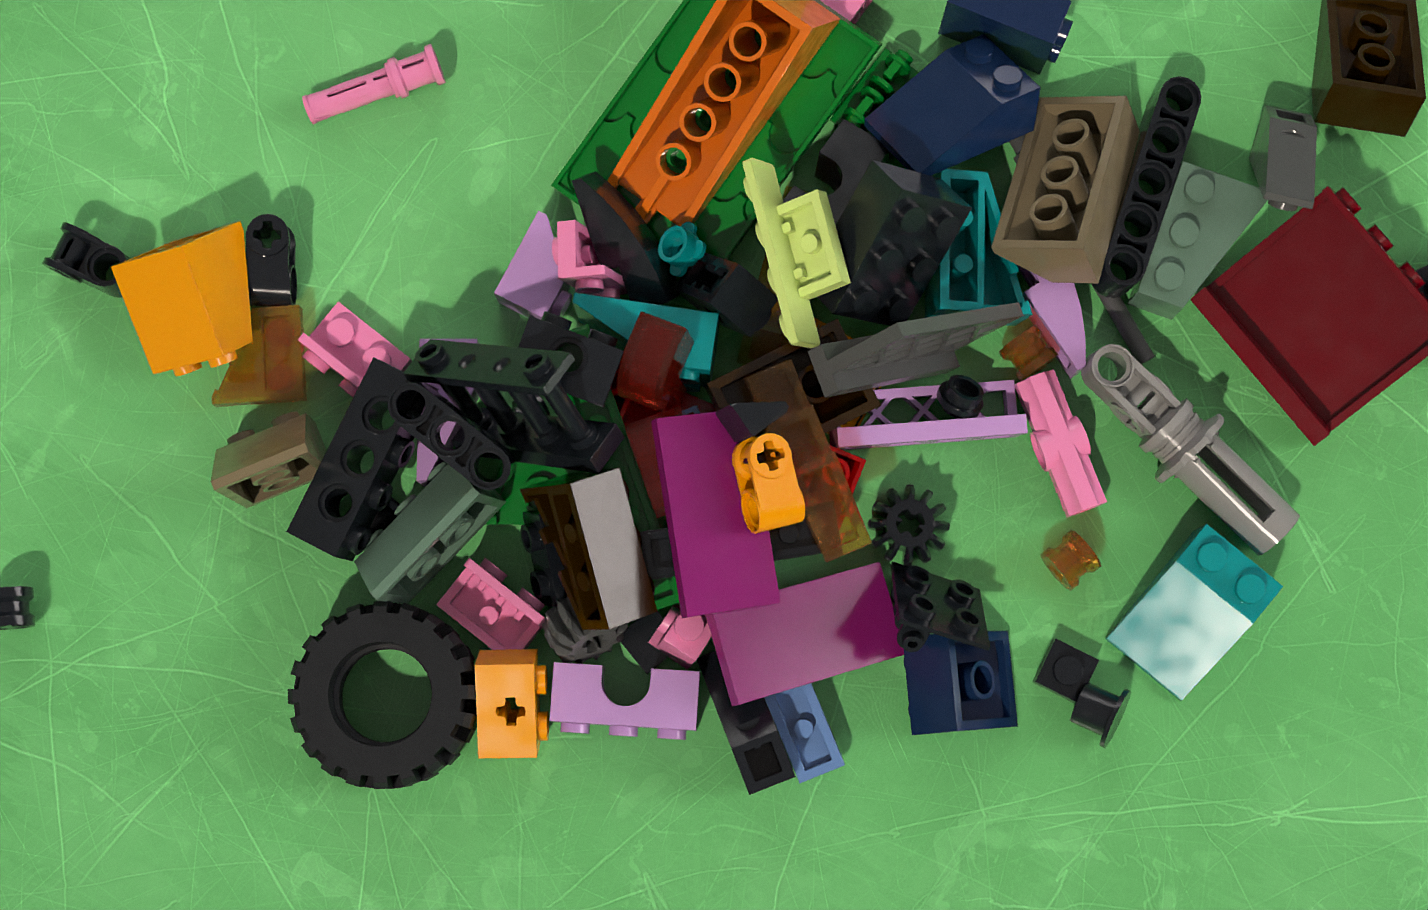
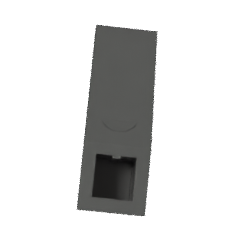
[1249,105,1317,211]

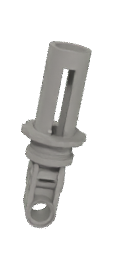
[1081,344,1300,555]

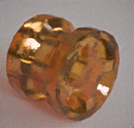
[998,325,1059,382]
[1040,530,1101,591]

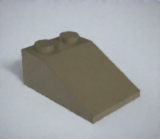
[211,412,326,508]

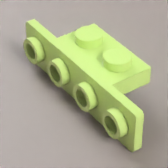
[743,158,851,348]

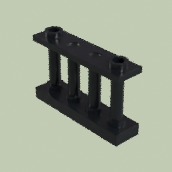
[403,339,625,473]

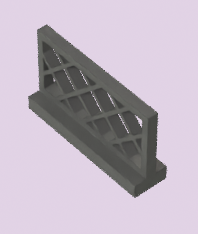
[808,302,1024,398]

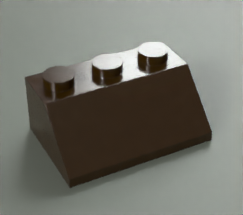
[705,318,881,463]

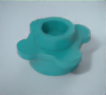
[658,222,706,277]

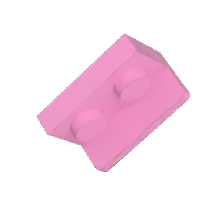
[298,301,412,397]

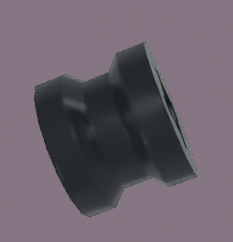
[0,586,35,630]

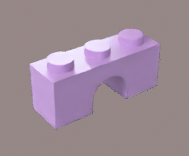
[549,662,700,740]

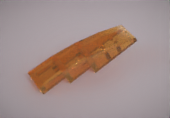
[744,359,872,563]

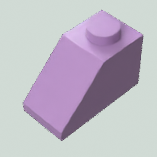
[494,211,572,320]

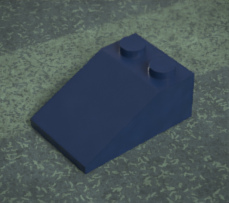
[864,34,1041,176]

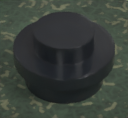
[936,375,984,419]

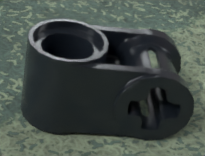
[246,214,297,307]
[42,222,130,298]

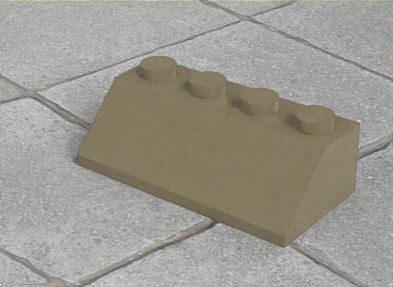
[991,96,1140,284]

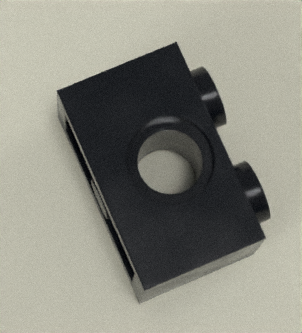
[518,311,625,408]

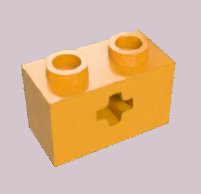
[474,649,549,759]

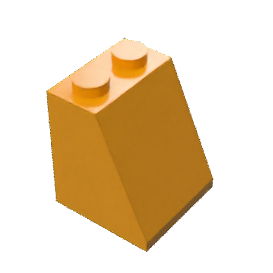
[111,221,253,377]

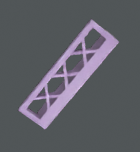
[829,380,1028,450]

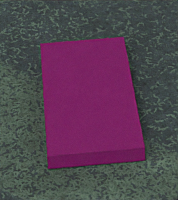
[651,412,781,618]
[706,562,904,706]

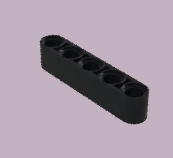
[1092,76,1201,298]

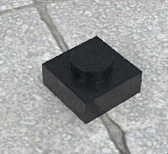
[1033,639,1099,704]

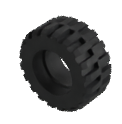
[288,601,477,789]

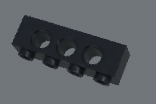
[286,357,439,562]

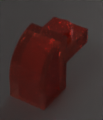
[617,311,694,413]

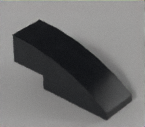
[572,171,680,305]

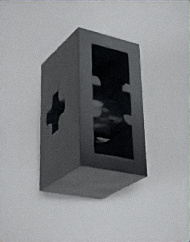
[672,252,778,337]

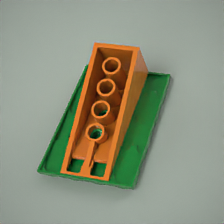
[551,0,882,268]

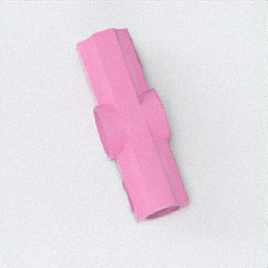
[1015,369,1107,518]

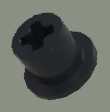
[1070,682,1131,748]

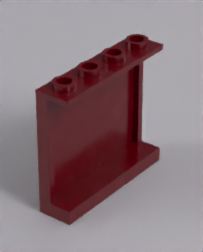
[1190,186,1428,446]

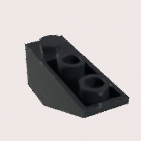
[697,651,796,795]

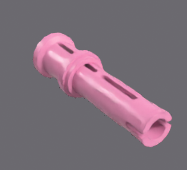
[302,44,446,125]

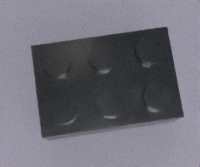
[818,160,972,326]

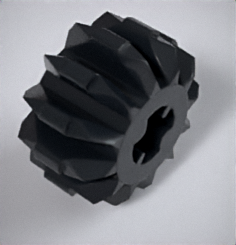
[867,484,950,567]

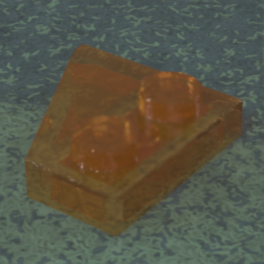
[212,305,307,407]

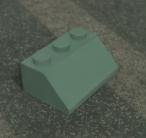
[354,461,507,604]

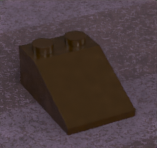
[1311,0,1426,137]

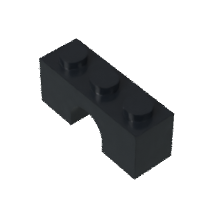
[783,119,890,226]

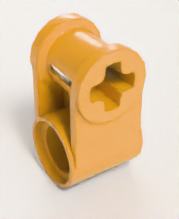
[732,433,805,534]

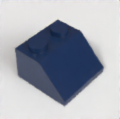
[904,631,1018,735]

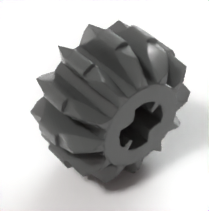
[542,597,628,664]

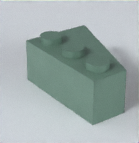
[1127,161,1267,320]

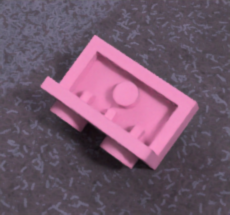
[552,220,627,299]
[436,558,546,650]

